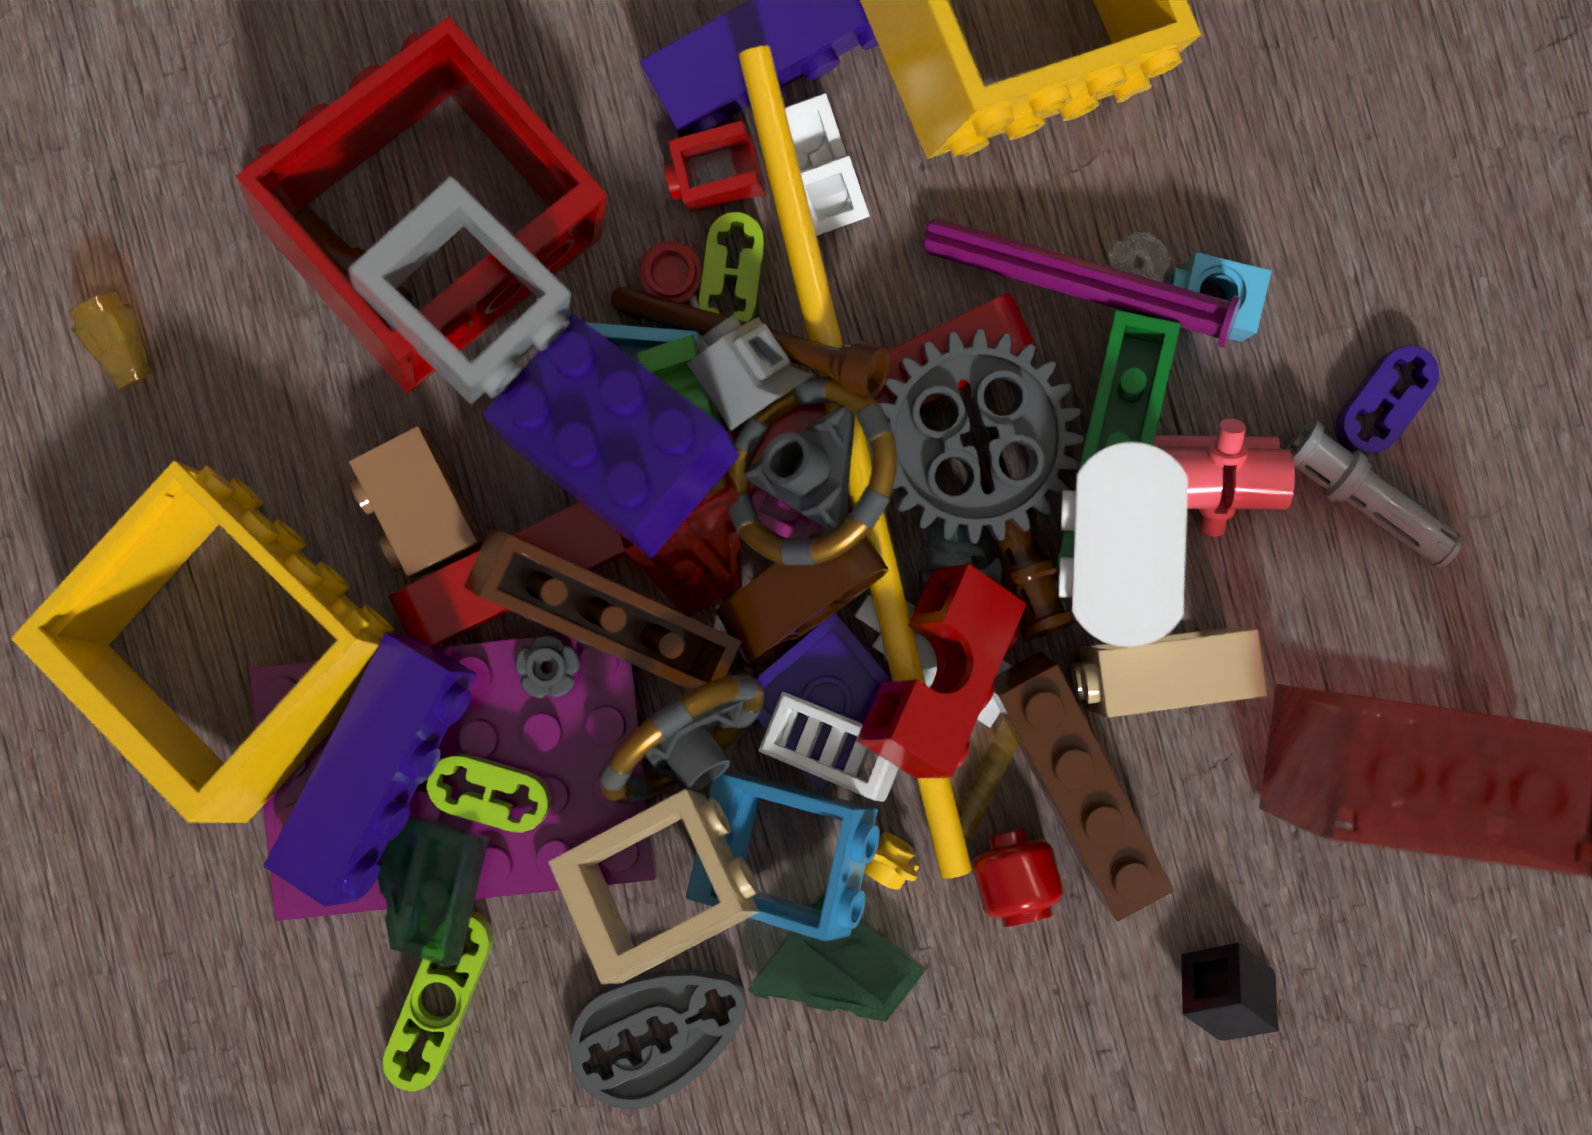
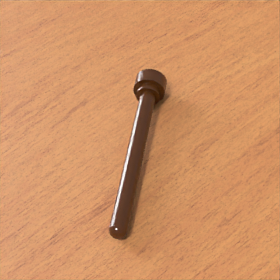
[611,287,890,398]

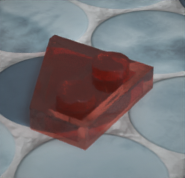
[620,470,742,617]

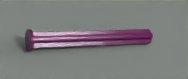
[923,218,1241,348]

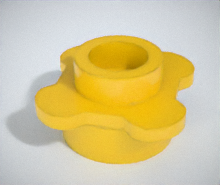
[864,832,920,890]

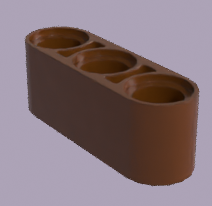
[716,513,888,668]

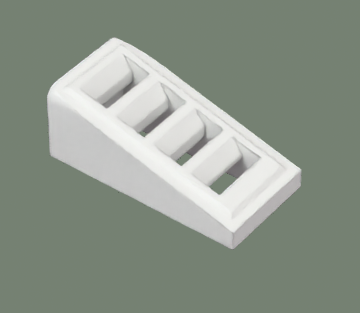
[758,691,899,802]

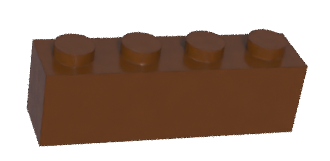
[464,527,742,690]
[992,651,1175,922]

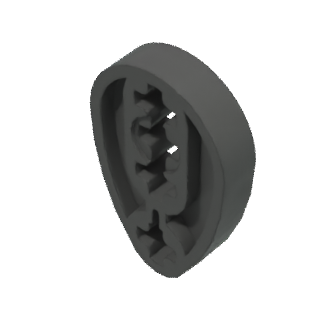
[569,969,747,1109]

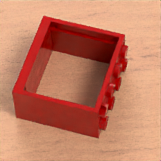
[236,16,607,394]

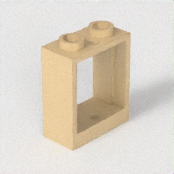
[1071,627,1267,718]
[548,789,759,984]

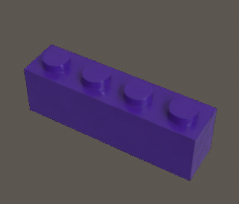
[639,0,878,138]
[263,633,477,907]

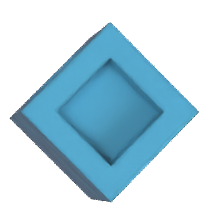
[1168,252,1272,342]

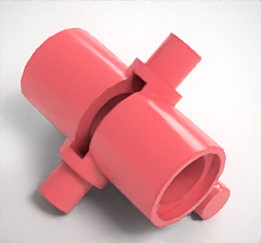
[1153,418,1295,537]

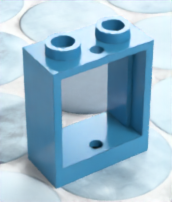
[686,772,880,941]

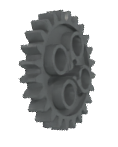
[871,329,1083,543]

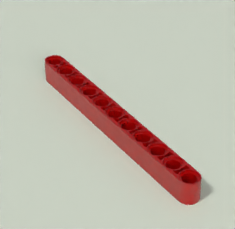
[388,293,1039,647]

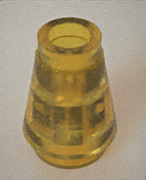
[68,290,153,390]

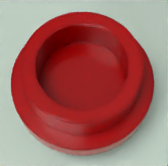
[639,241,703,303]

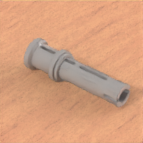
[1286,419,1465,569]

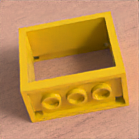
[860,0,1201,159]
[11,460,394,823]

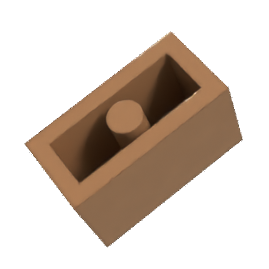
[349,426,486,577]

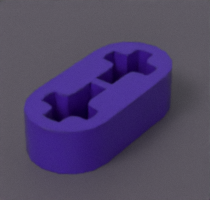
[1335,345,1439,455]

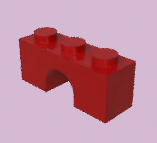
[856,564,1027,778]

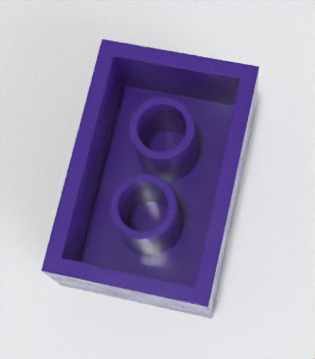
[483,313,739,559]

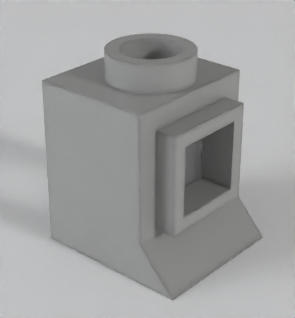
[687,315,814,430]

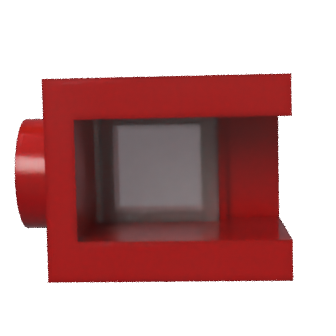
[663,120,767,213]

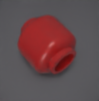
[972,828,1063,927]

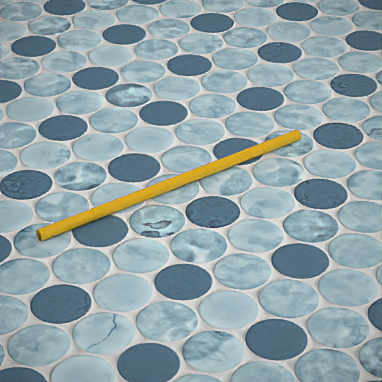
[738,46,972,879]

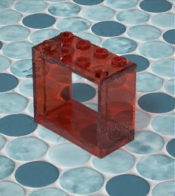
[1259,684,1592,877]

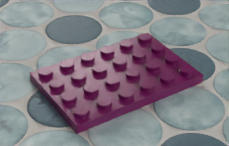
[249,633,657,921]

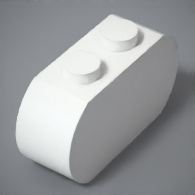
[1059,442,1188,647]

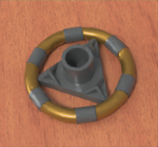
[724,377,897,566]
[600,674,765,804]

